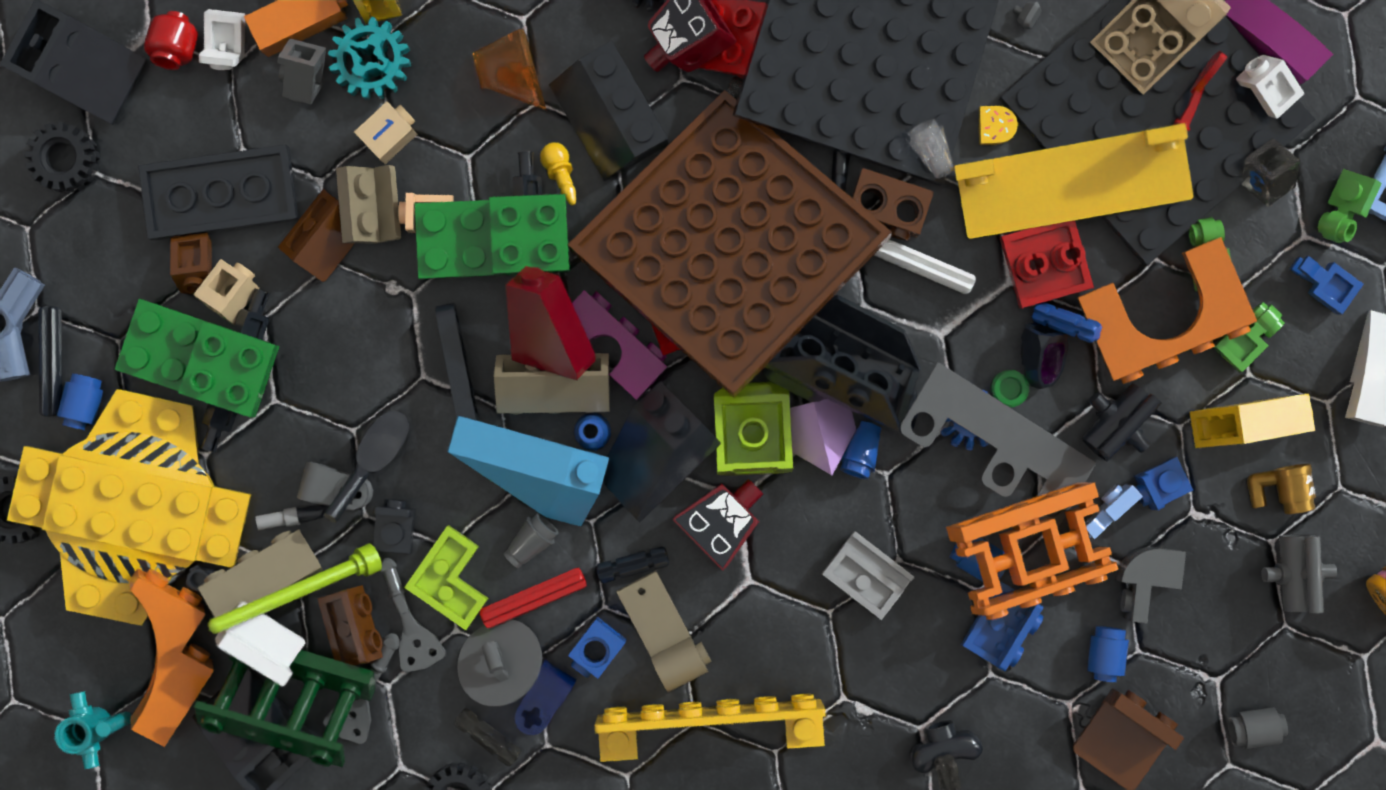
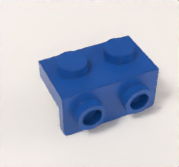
[961,581,1044,672]

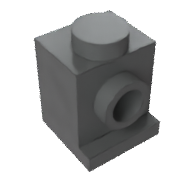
[277,38,326,104]

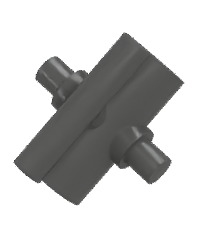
[1261,534,1337,613]

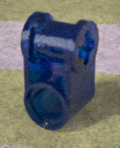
[515,660,577,735]

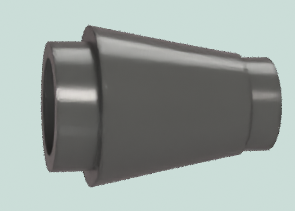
[504,513,558,568]

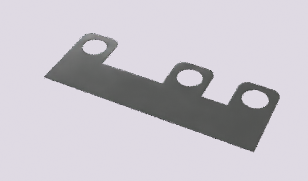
[901,362,1096,526]

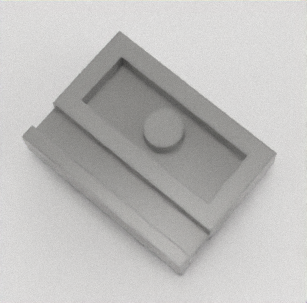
[821,531,914,620]

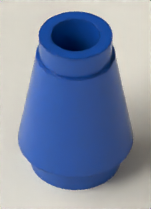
[574,413,611,450]
[840,421,882,479]

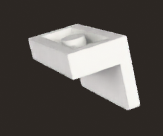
[215,601,305,687]

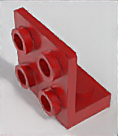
[697,0,766,79]

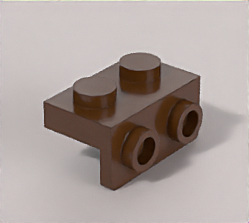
[317,585,383,666]

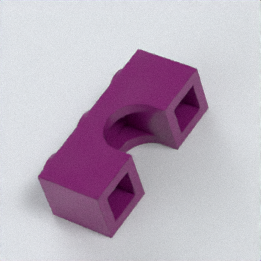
[572,290,668,401]

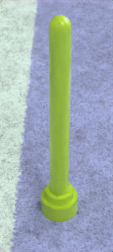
[208,543,382,633]

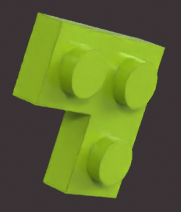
[404,525,489,630]

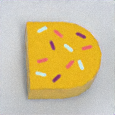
[978,106,1018,145]

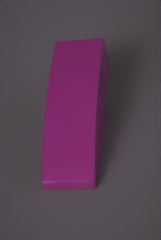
[1225,0,1334,85]

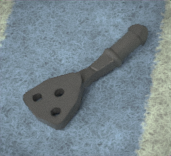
[380,558,446,672]
[323,633,400,744]

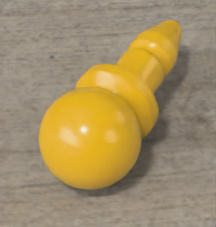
[540,142,576,206]

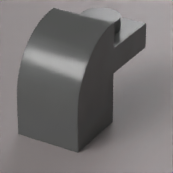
[1114,547,1186,623]

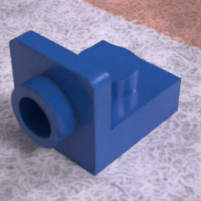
[1134,457,1193,511]

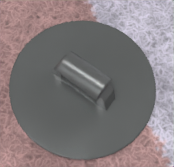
[457,619,542,707]

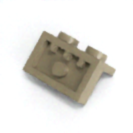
[336,165,401,244]

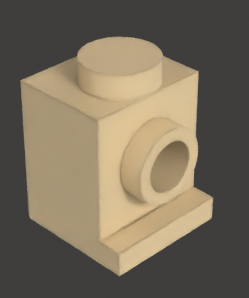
[193,259,259,326]

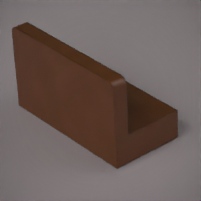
[278,189,355,282]

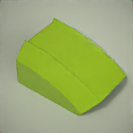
[714,382,793,476]

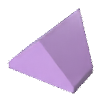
[790,399,856,475]

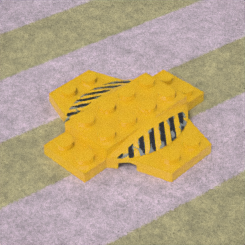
[7,389,251,626]

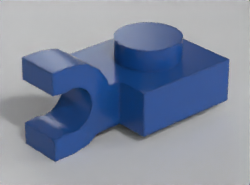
[1289,256,1364,315]

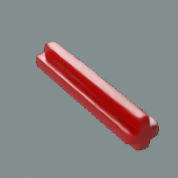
[480,568,587,629]

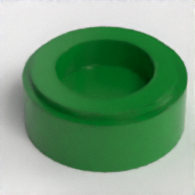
[990,370,1029,407]

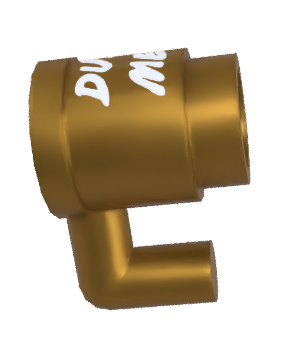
[1247,464,1316,514]

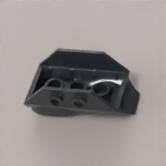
[762,295,921,433]

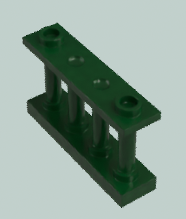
[194,650,376,767]

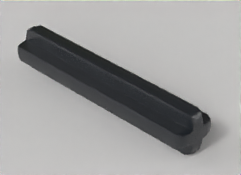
[38,306,62,417]

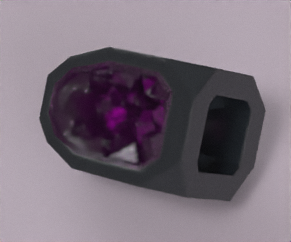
[1021,323,1069,389]

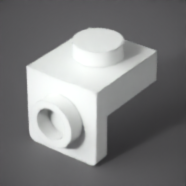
[199,9,245,70]

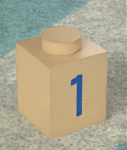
[354,102,417,164]

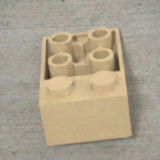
[1090,0,1231,95]

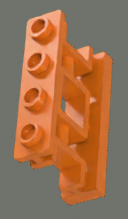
[946,482,1118,620]

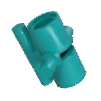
[55,691,132,769]

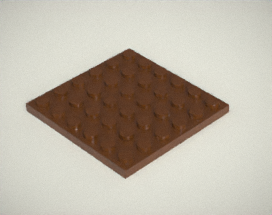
[568,90,892,398]

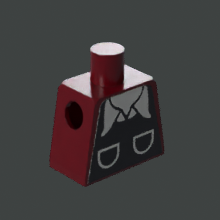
[644,0,737,72]
[672,479,764,571]

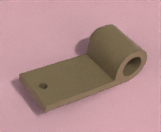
[616,570,712,693]

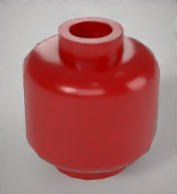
[144,11,198,70]

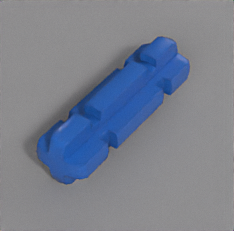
[1032,302,1102,343]

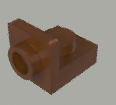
[170,232,212,294]

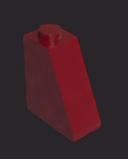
[506,266,596,380]

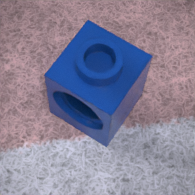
[568,616,627,679]

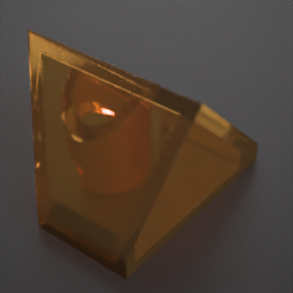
[472,29,547,111]

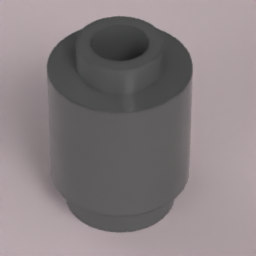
[1228,707,1288,750]

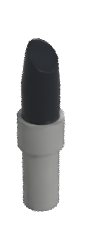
[256,505,329,530]

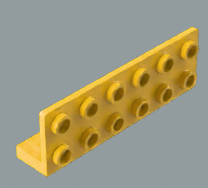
[954,123,1193,239]
[595,694,826,762]

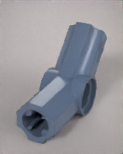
[0,268,45,382]

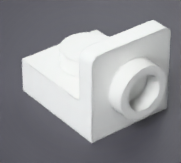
[1236,55,1305,119]

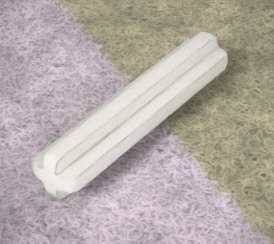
[874,239,976,294]

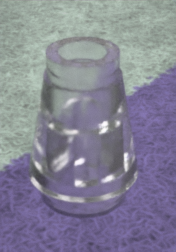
[908,119,955,178]

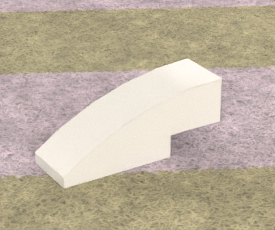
[1345,310,1386,427]

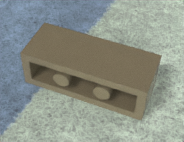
[494,353,610,415]
[198,529,323,617]

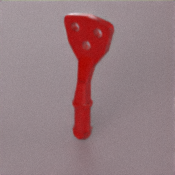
[1173,51,1227,132]

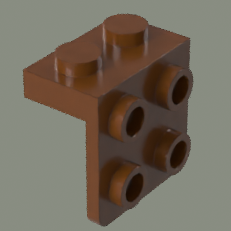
[1073,688,1184,790]

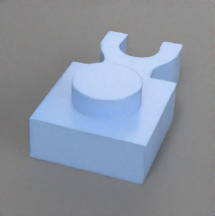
[1085,484,1143,539]

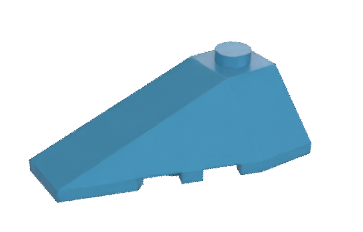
[447,415,609,526]

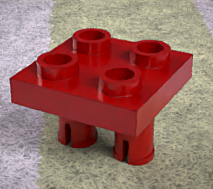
[1000,220,1094,309]

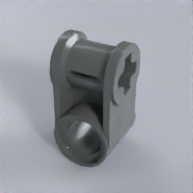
[297,461,373,510]

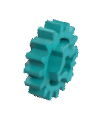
[328,17,411,100]

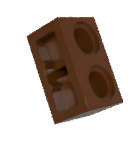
[851,168,934,241]

